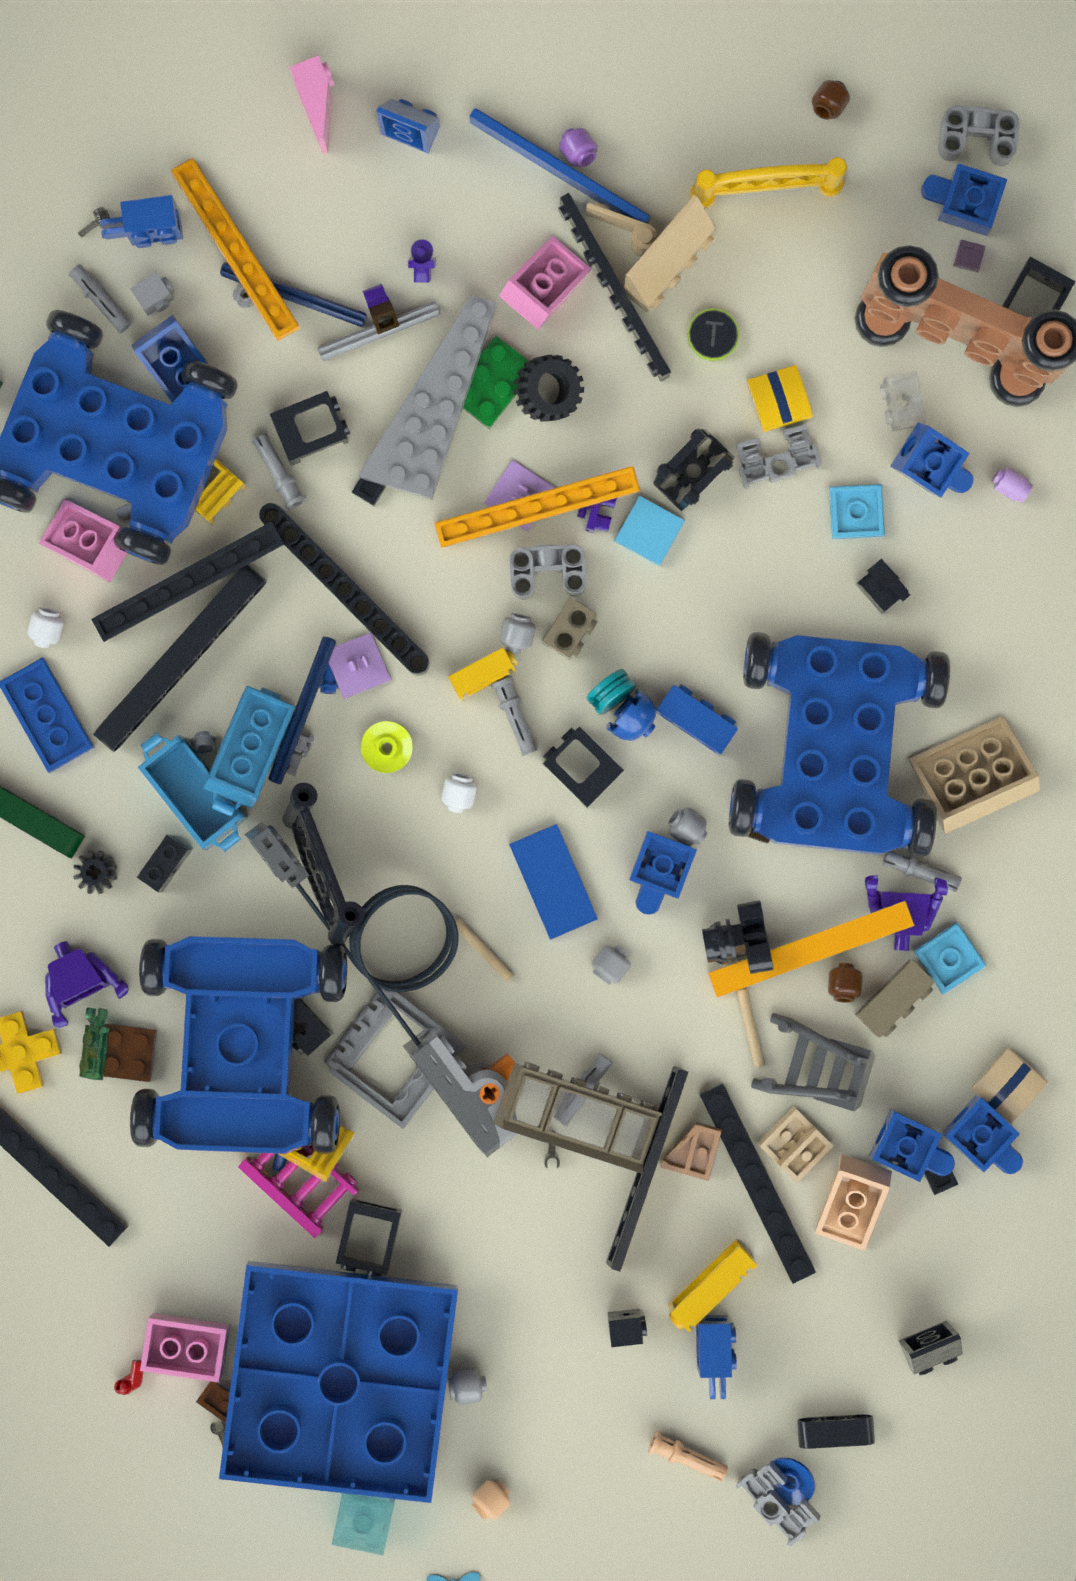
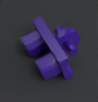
[408,239,436,283]
[577,498,617,533]

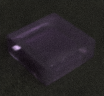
[953,239,986,273]

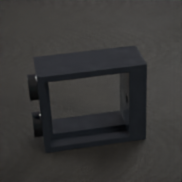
[1002,257,1076,311]
[336,1199,402,1276]

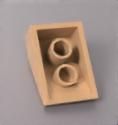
[815,1154,892,1251]

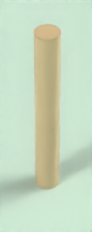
[456,919,514,982]
[736,988,764,1067]

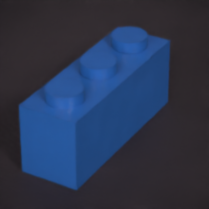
[656,684,738,756]

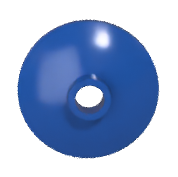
[773,1457,815,1505]

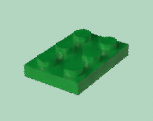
[463,336,528,430]

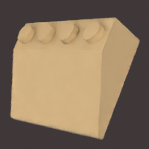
[624,195,715,312]
[909,716,1040,834]

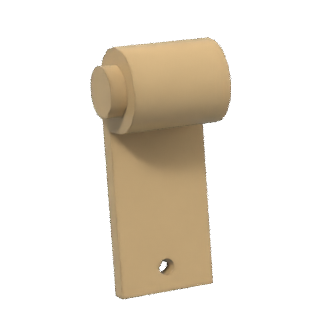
[586,202,658,257]

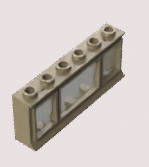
[493,1061,663,1174]

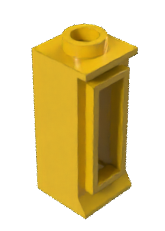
[448,647,517,701]

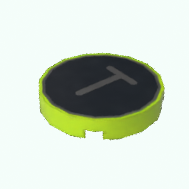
[687,309,739,361]

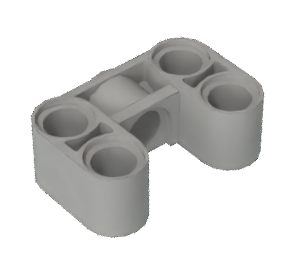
[938,105,1020,166]
[510,544,587,600]

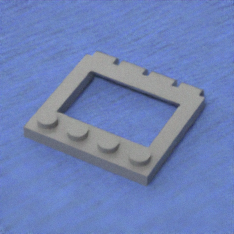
[324,989,467,1129]

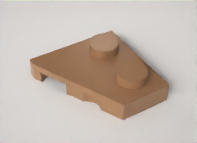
[660,1122,722,1181]

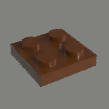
[97,1023,157,1082]

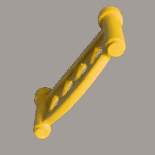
[690,157,847,209]

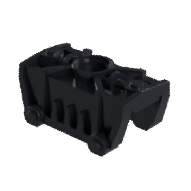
[653,428,735,511]

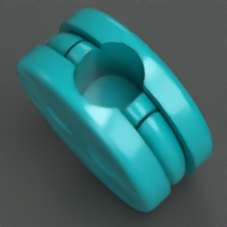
[586,669,636,715]

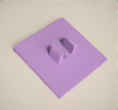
[484,460,555,531]
[329,633,391,699]

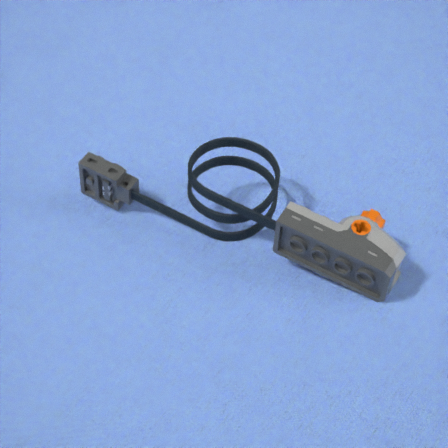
[245,822,517,1157]

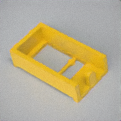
[195,459,246,525]
[279,1125,354,1182]
[668,1239,758,1332]

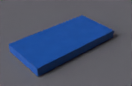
[0,657,95,773]
[509,824,598,940]

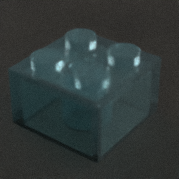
[332,1493,395,1555]

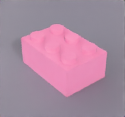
[140,1313,230,1382]

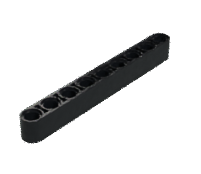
[259,503,430,676]
[93,564,267,752]

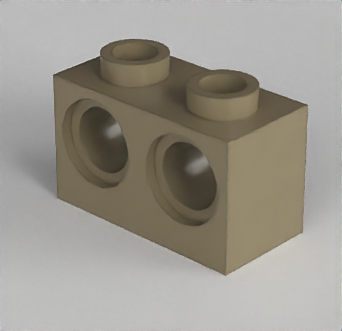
[542,597,598,660]

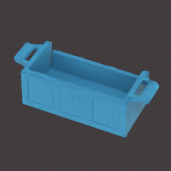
[203,686,295,816]
[138,732,248,852]

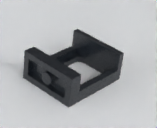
[270,391,351,466]
[543,726,624,808]

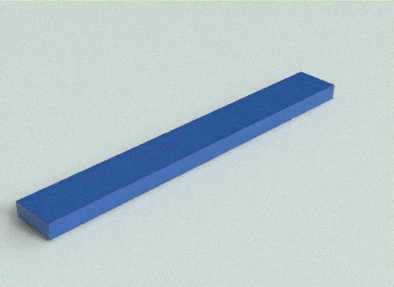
[469,108,650,224]

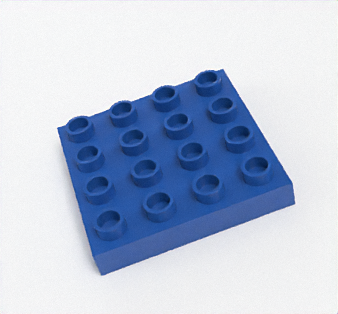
[219,1261,458,1503]

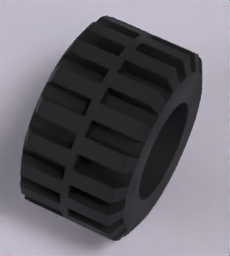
[513,354,584,422]

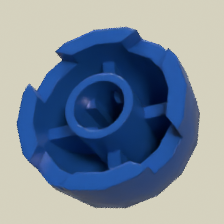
[606,689,656,741]

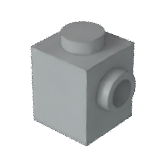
[130,272,174,316]

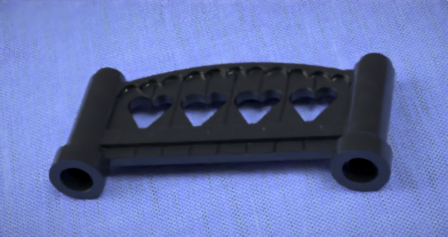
[282,782,365,945]

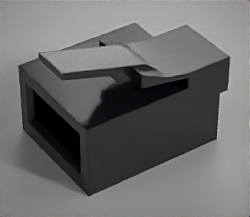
[856,558,911,614]

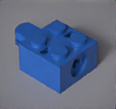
[921,163,1007,236]
[100,195,183,248]
[890,422,974,498]
[629,831,697,915]
[941,1095,1023,1174]
[868,1109,955,1182]
[696,1315,737,1400]

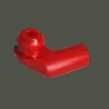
[114,1360,144,1395]

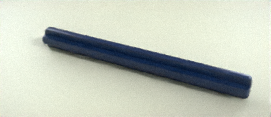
[220,262,367,327]
[268,636,336,784]

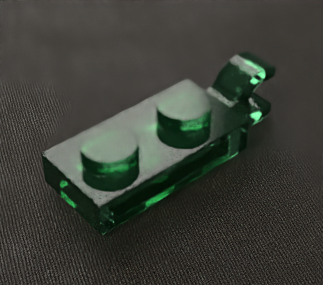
[79,1007,109,1081]

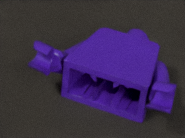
[865,875,948,951]
[45,941,129,1028]

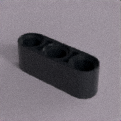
[797,1414,875,1449]

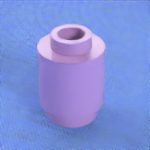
[992,467,1033,503]

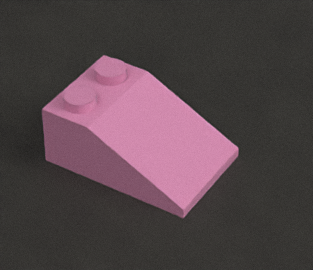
[290,55,334,153]
[499,235,591,330]
[39,499,127,583]

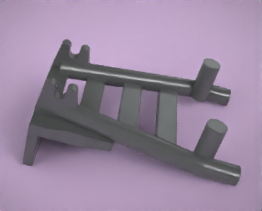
[751,1013,875,1111]

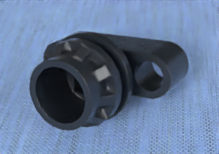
[702,900,774,974]

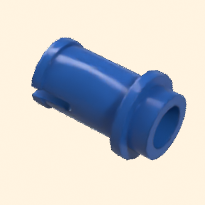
[319,663,339,694]

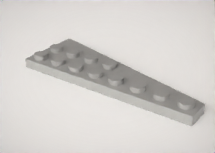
[359,295,497,500]

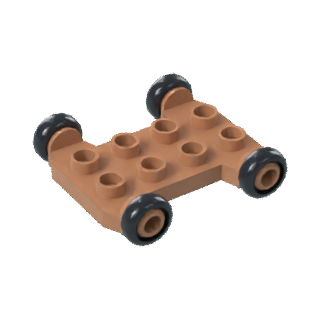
[854,245,1076,407]

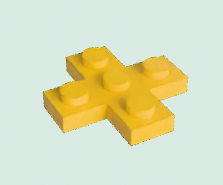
[0,1011,62,1094]

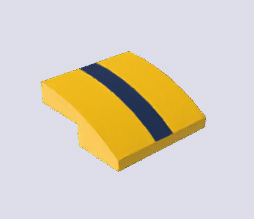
[747,365,813,433]

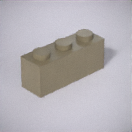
[854,959,935,1038]

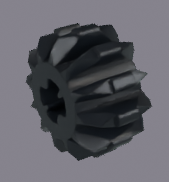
[73,851,118,894]

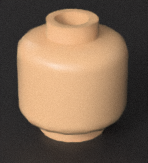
[471,1480,510,1520]

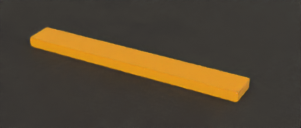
[171,158,300,341]
[434,466,641,548]
[708,901,915,998]

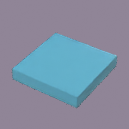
[829,484,885,539]
[614,495,685,567]
[913,922,987,995]

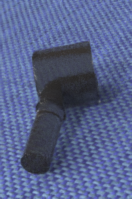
[78,207,110,238]
[544,1131,560,1169]
[210,1420,226,1448]

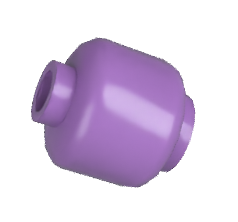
[559,128,598,167]

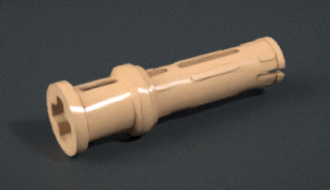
[648,1431,728,1482]

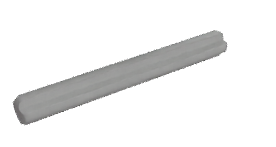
[318,302,440,361]

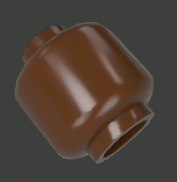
[812,80,850,120]
[828,963,863,1003]

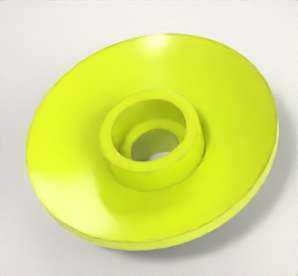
[361,721,413,773]

